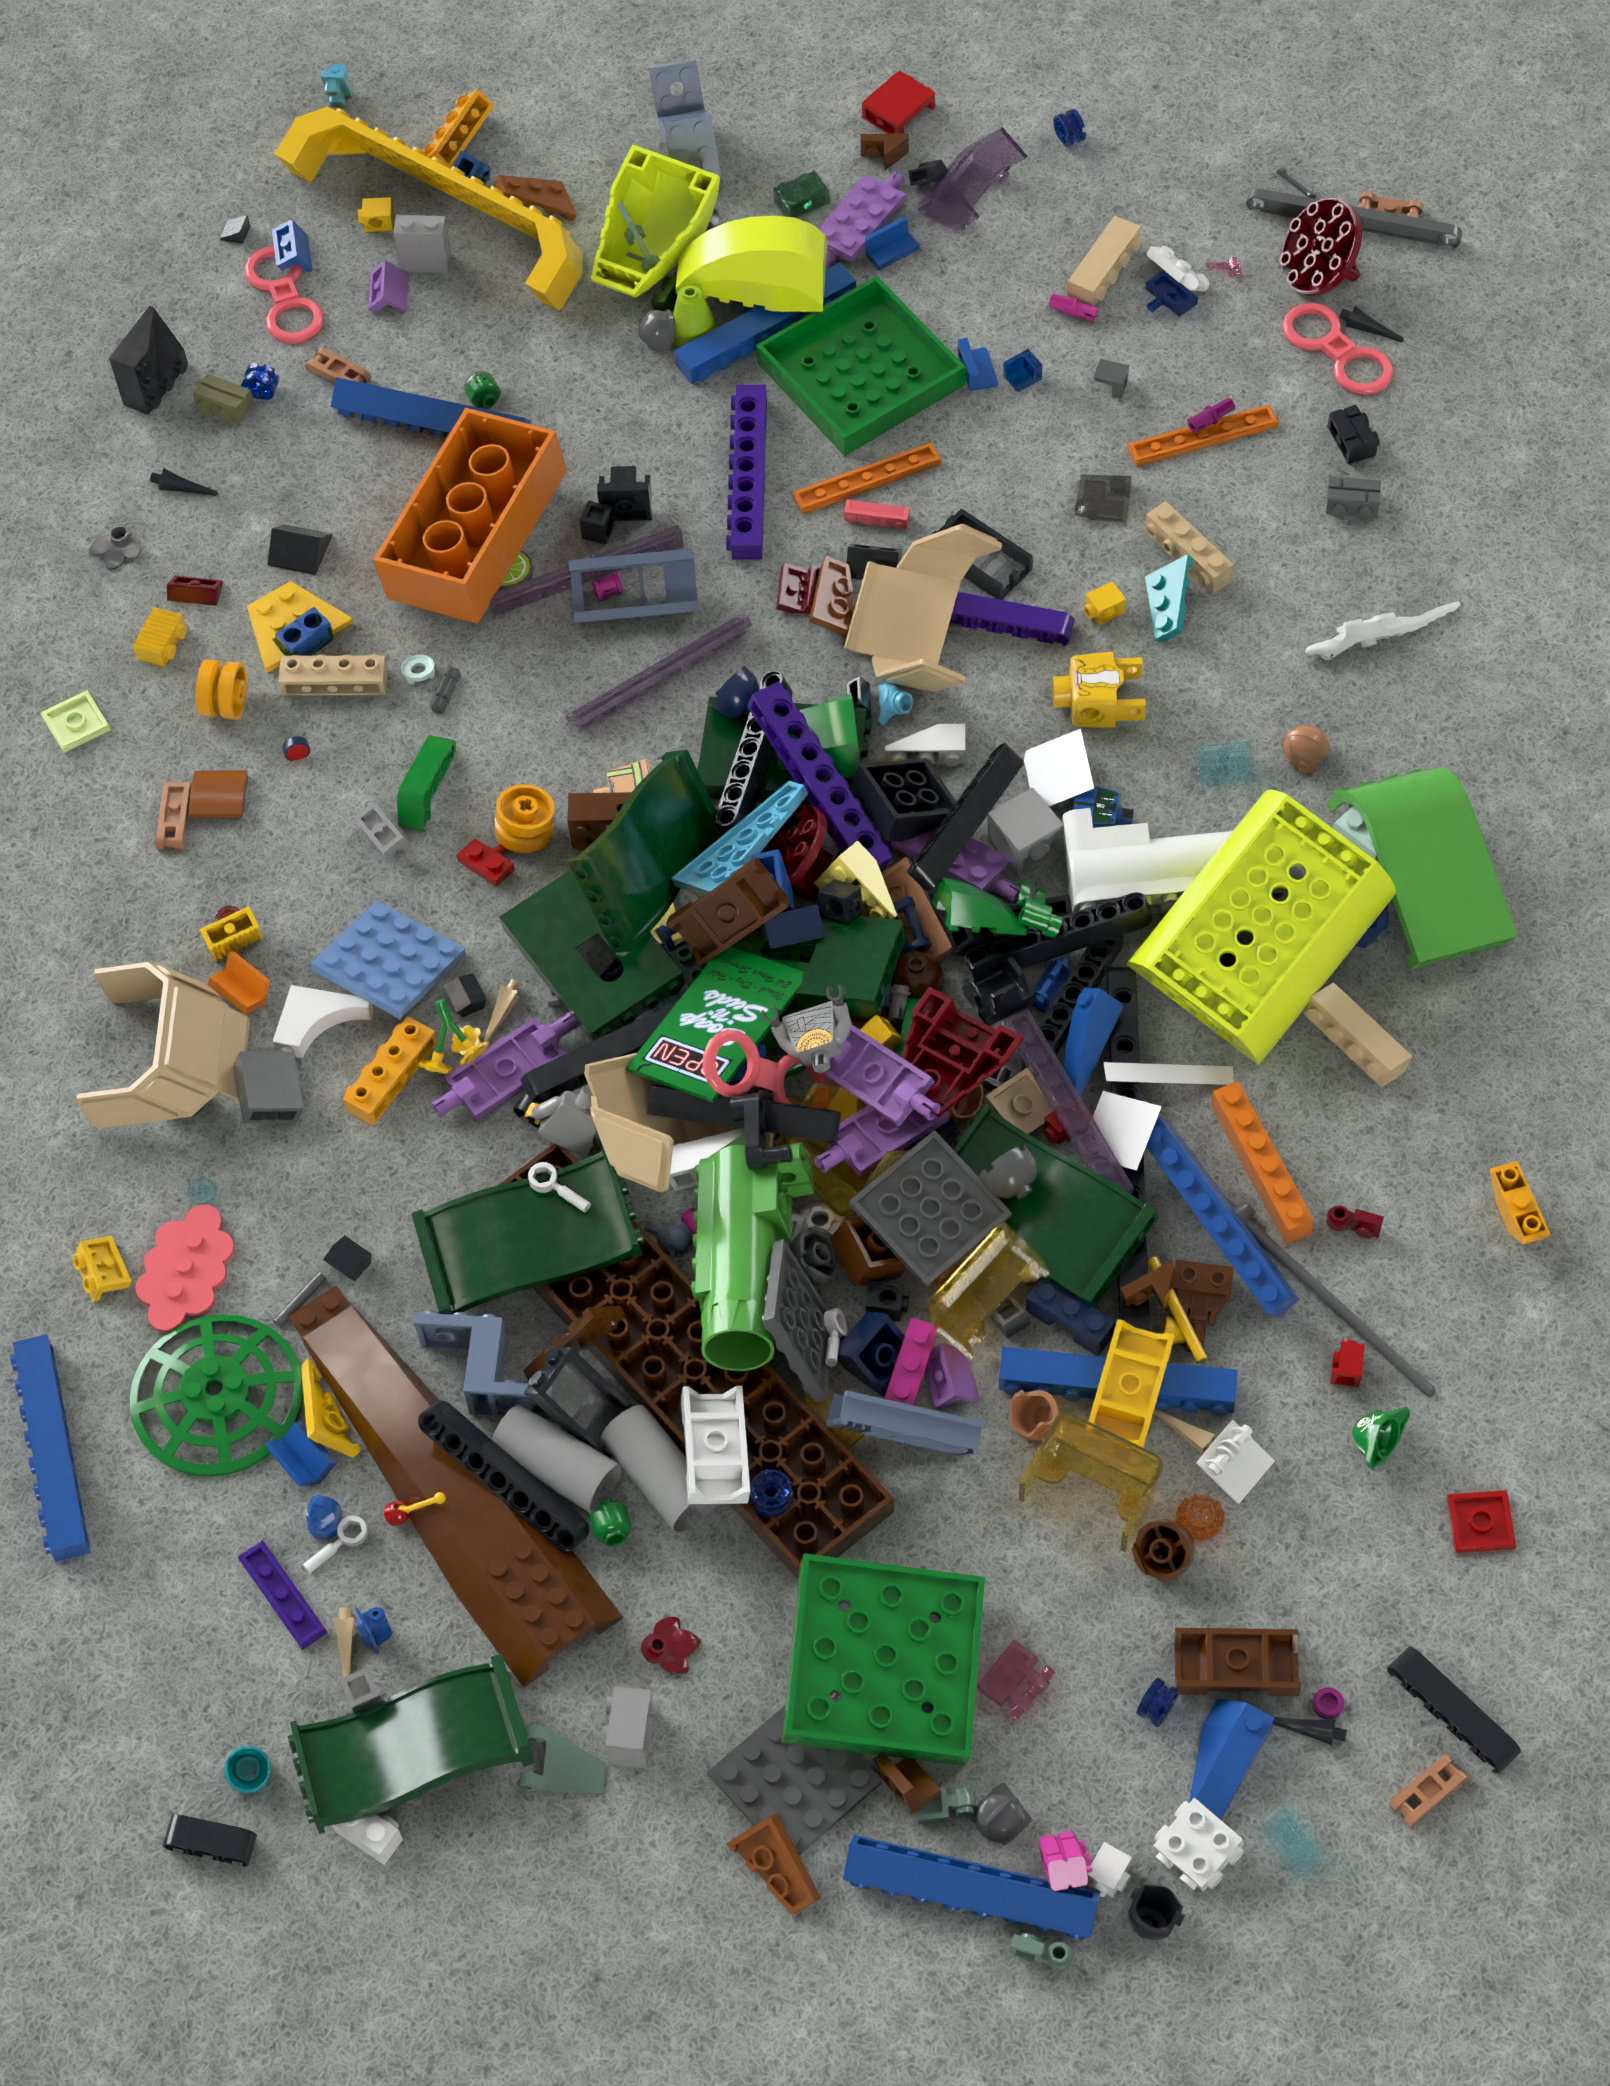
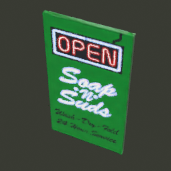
[626,946,804,1103]

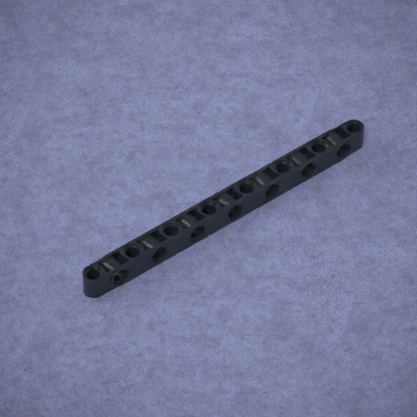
[1107,967,1151,1332]

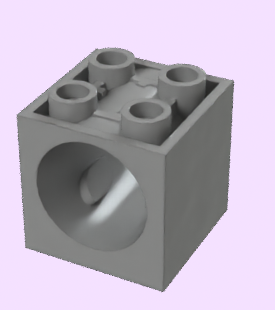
[988,787,1064,878]

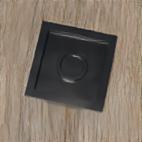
[597,466,652,521]
[961,954,1036,1026]

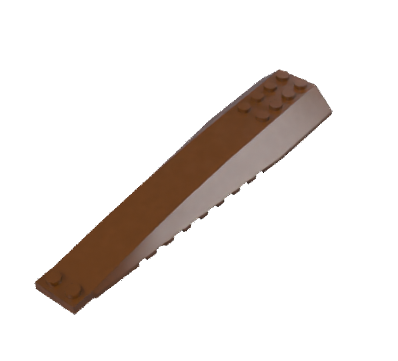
[288,1286,623,1687]

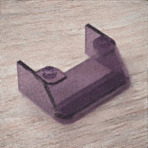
[916,127,1027,230]

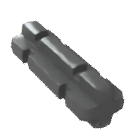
[430,667,461,713]

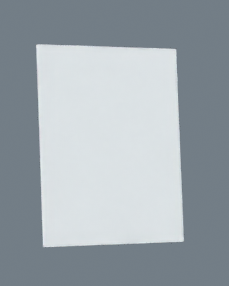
[1024,729,1094,806]
[1080,1091,1162,1170]

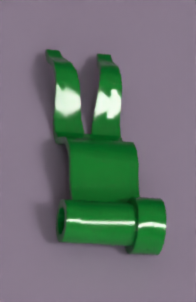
[1016,881,1062,938]

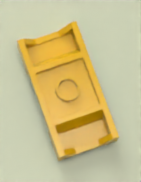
[1085,1319,1175,1452]

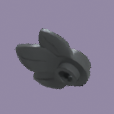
[89,525,140,570]

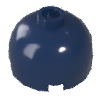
[709,666,759,719]

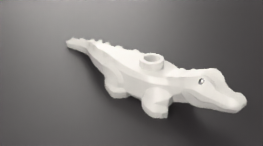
[1305,601,1460,660]

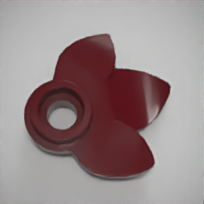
[641,1617,701,1674]

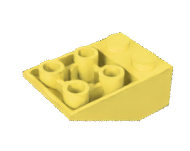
[814,841,897,919]

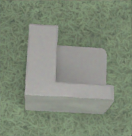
[339,1667,380,1710]

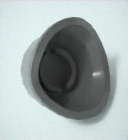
[638,310,675,353]

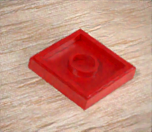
[1447,1490,1516,1553]

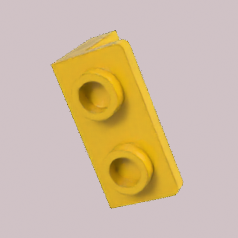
[73,1236,132,1302]

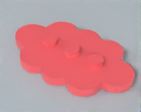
[135,1205,235,1333]

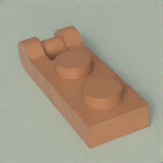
[156,782,192,850]

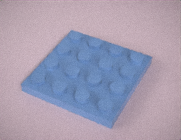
[311,901,465,1019]

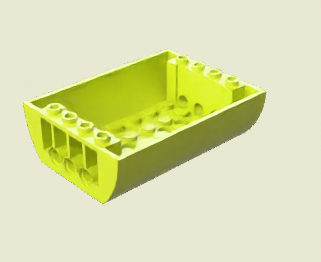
[1127,790,1396,1065]

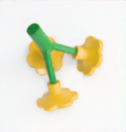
[418,999,490,1074]

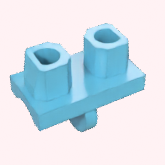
[320,64,352,106]

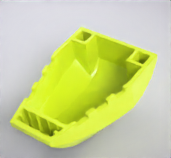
[591,144,720,298]
[676,216,827,312]

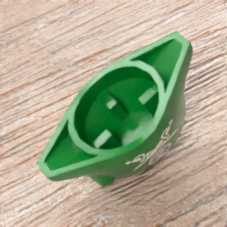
[1352,1407,1410,1469]

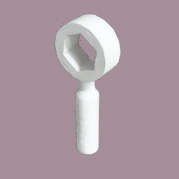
[528,1162,591,1213]
[824,1308,848,1367]
[303,1516,368,1574]

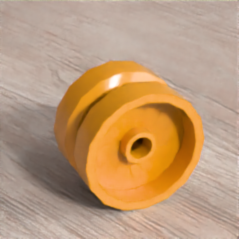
[195,659,248,720]
[494,784,555,853]

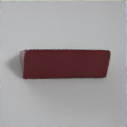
[166,575,224,606]

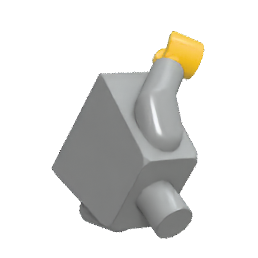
[524,1086,603,1158]

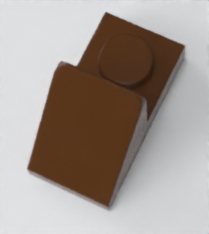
[860,134,909,170]
[1120,1261,1176,1312]

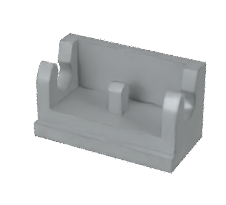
[354,802,412,861]

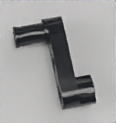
[730,1092,793,1170]

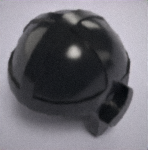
[1128,1884,1186,1940]

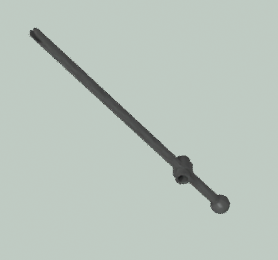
[1225,1197,1435,1397]

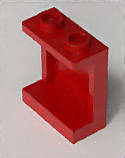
[862,70,935,134]

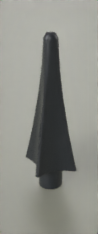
[1339,306,1404,342]
[150,468,218,496]
[1273,1717,1347,1745]

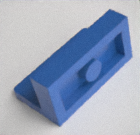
[865,216,919,270]
[272,220,313,272]
[958,338,998,392]
[266,1421,337,1486]

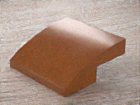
[189,770,248,818]

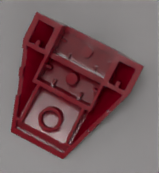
[902,987,1024,1117]

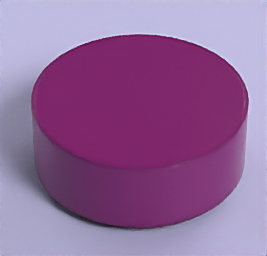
[1313,1687,1344,1720]

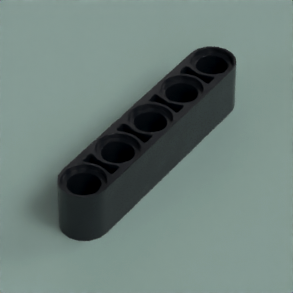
[1387,1646,1521,1774]

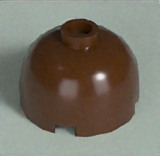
[890,950,944,1000]
[1132,1519,1195,1581]

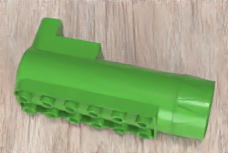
[691,1142,814,1371]

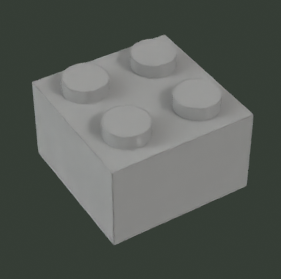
[601,1686,655,1768]

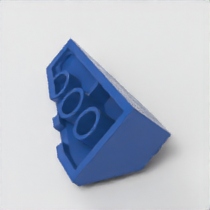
[1057,988,1124,1104]
[1189,1698,1274,1820]

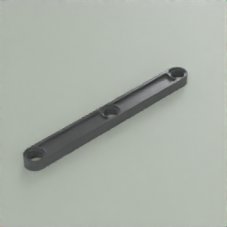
[1246,188,1462,248]

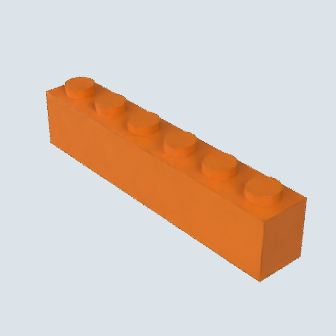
[1211,1081,1314,1244]

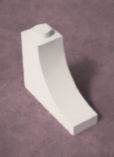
[273,985,374,1058]

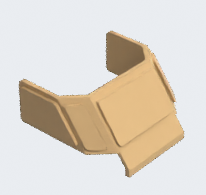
[844,524,1002,692]
[76,962,250,1128]
[584,1053,774,1192]

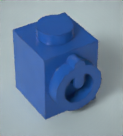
[453,151,491,186]

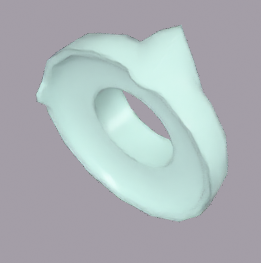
[401,655,435,685]

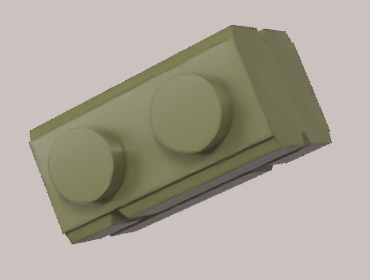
[193,374,254,424]

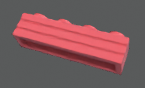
[844,499,910,530]

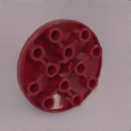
[1279,198,1362,296]
[760,804,833,902]

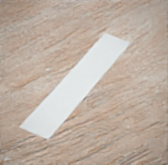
[1103,1062,1234,1085]

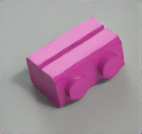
[1038,1831,1092,1891]

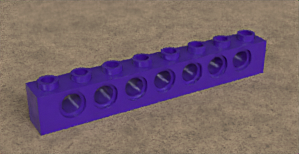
[726,384,767,560]
[747,682,892,871]

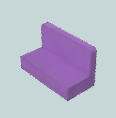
[368,260,408,312]
[926,1343,979,1409]

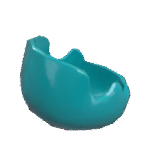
[224,1746,271,1794]

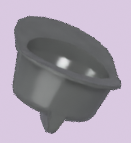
[970,1783,1032,1845]

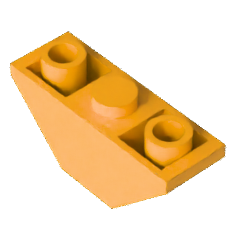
[1490,1161,1550,1245]

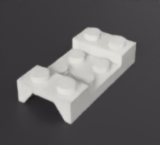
[681,1386,750,1504]

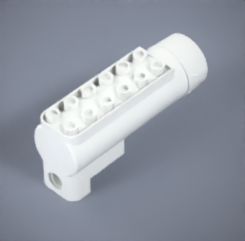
[1062,808,1290,916]

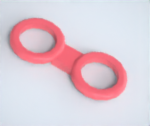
[245,246,324,344]
[1282,303,1394,395]
[703,1029,827,1108]

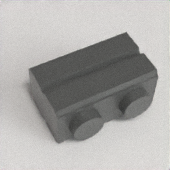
[1326,477,1381,519]

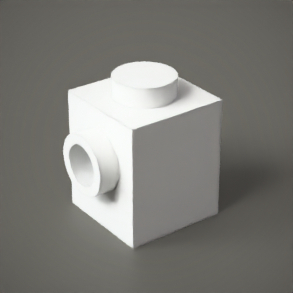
[1087,1842,1132,1898]

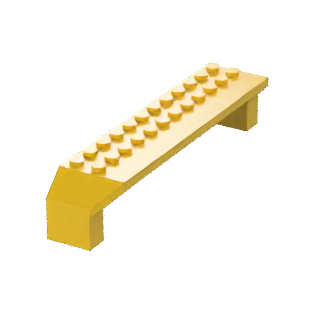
[274,107,583,311]

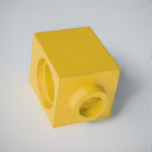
[358,197,394,232]
[1084,581,1126,626]

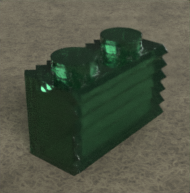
[773,170,830,218]

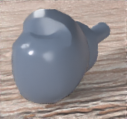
[645,1223,692,1256]

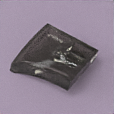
[1075,474,1132,523]

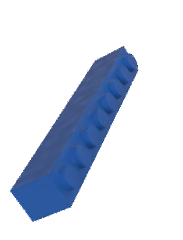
[674,263,856,384]
[330,377,532,438]
[1146,1115,1300,1317]
[10,1334,91,1562]
[999,1347,1238,1416]
[843,1834,1100,1939]

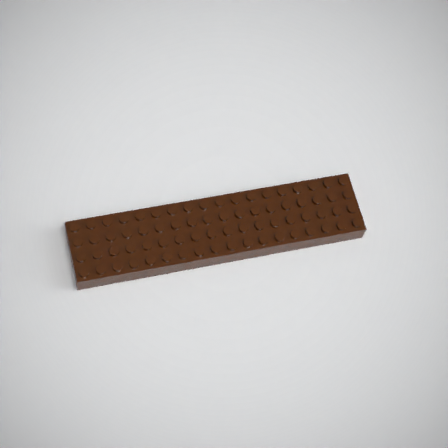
[497,1143,894,1579]

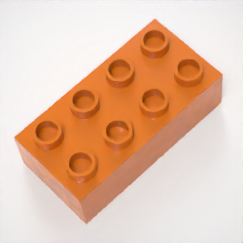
[373,408,567,624]

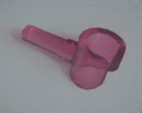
[1207,257,1241,276]

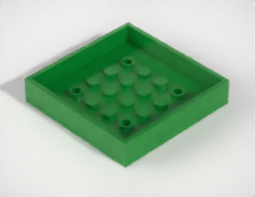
[756,275,966,456]
[781,1554,985,1765]

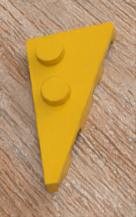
[301,1359,361,1458]

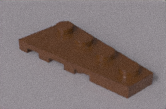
[523,1306,626,1380]

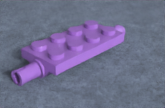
[818,171,906,269]
[891,827,1020,904]
[431,1012,578,1121]
[821,1025,940,1126]
[814,1105,950,1177]

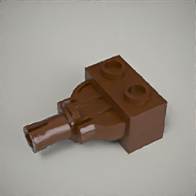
[1173,1260,1234,1352]

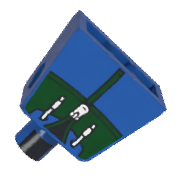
[1073,785,1134,828]

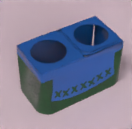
[275,607,334,656]

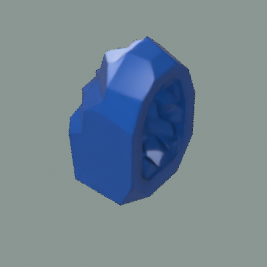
[306,1495,342,1540]

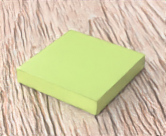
[40,690,111,753]

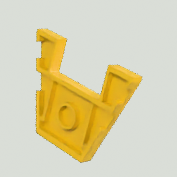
[247,581,353,673]

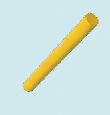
[1147,1256,1208,1363]

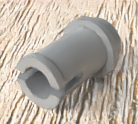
[887,984,911,1020]

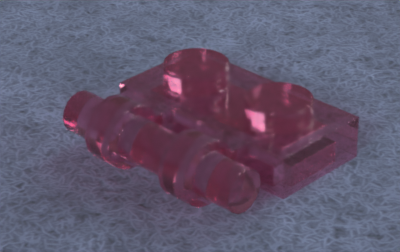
[977,1640,1055,1720]

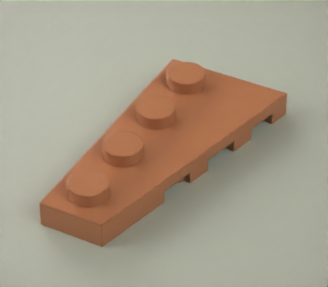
[881,857,954,961]

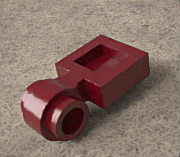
[1326,1205,1384,1238]

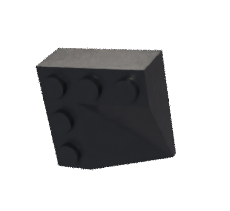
[109,306,188,415]
[849,758,956,842]

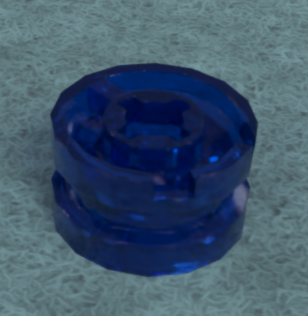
[1053,108,1086,147]
[241,363,280,400]
[750,1469,792,1517]
[1136,1677,1180,1727]

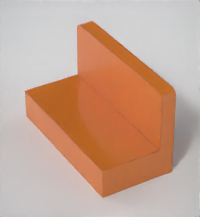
[208,951,270,1015]

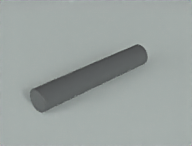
[273,1272,326,1328]

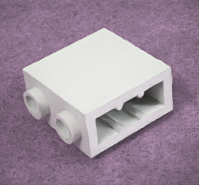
[1153,1798,1244,1892]

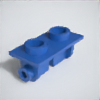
[1030,957,1073,1013]
[354,1607,392,1654]

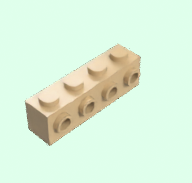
[1067,215,1142,306]
[1145,501,1234,595]
[278,654,388,695]
[1303,982,1413,1088]

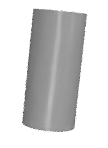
[492,1404,622,1513]
[601,1405,716,1533]

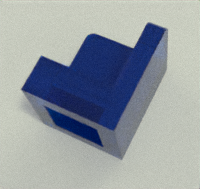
[1003,349,1042,392]

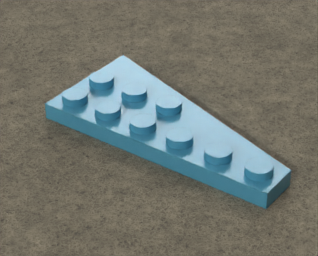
[671,781,808,896]

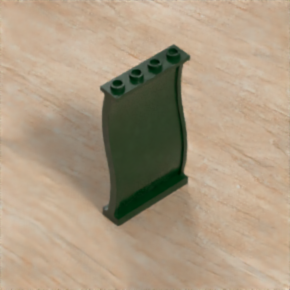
[567,749,724,953]
[953,1105,1159,1308]
[411,1147,645,1315]
[287,1653,535,1834]

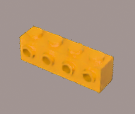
[422,88,495,169]
[343,1016,438,1126]

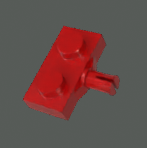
[456,838,515,887]

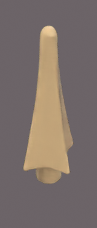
[482,979,521,1043]
[1153,1409,1215,1455]
[334,1607,356,1677]

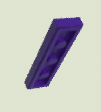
[238,1540,327,1650]

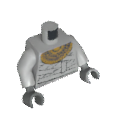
[761,984,852,1073]

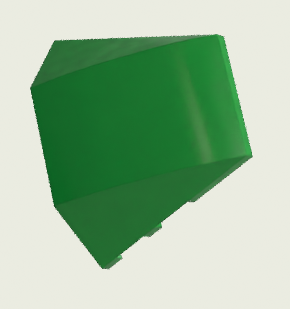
[777,693,860,779]
[932,877,1027,935]

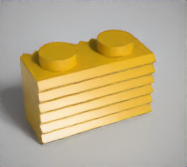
[133,607,187,667]
[199,906,263,962]

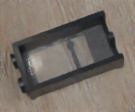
[931,508,1033,600]
[524,1347,633,1459]

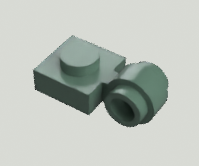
[917,1787,976,1825]
[1010,1933,1072,1970]

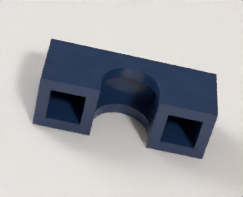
[1026,1276,1116,1356]

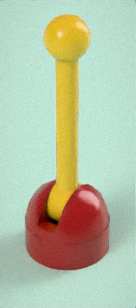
[384,1492,446,1526]

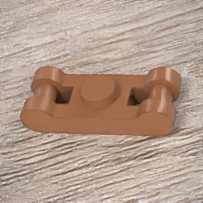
[1358,191,1423,218]
[305,348,371,383]
[1389,1753,1469,1828]

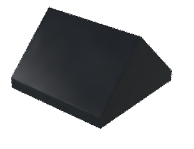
[268,524,332,575]

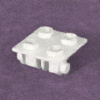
[1196,1420,1275,1504]

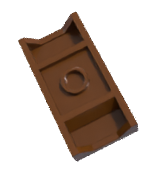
[666,857,790,967]
[1174,1628,1301,1696]

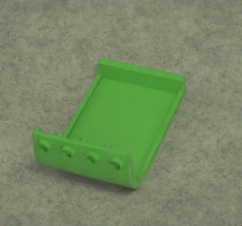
[1327,767,1518,970]

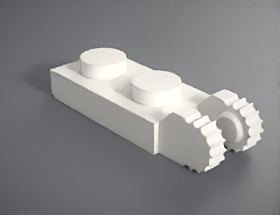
[1147,245,1210,292]

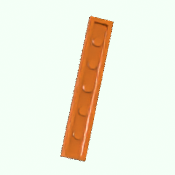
[1127,404,1279,467]
[792,442,942,514]

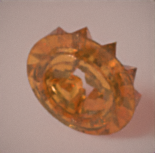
[1176,1493,1224,1540]

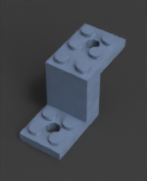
[649,60,723,188]
[414,1311,557,1419]

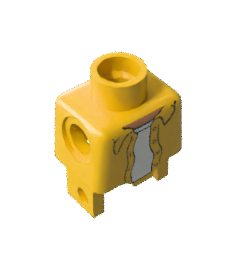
[1052,652,1146,728]

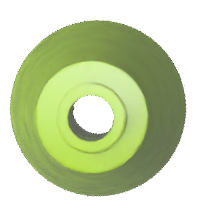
[673,285,718,348]

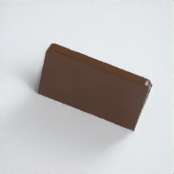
[873,1752,942,1814]

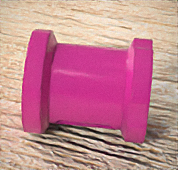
[591,571,623,601]

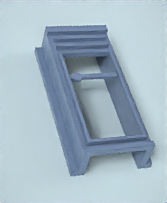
[568,548,699,623]
[826,1391,985,1456]

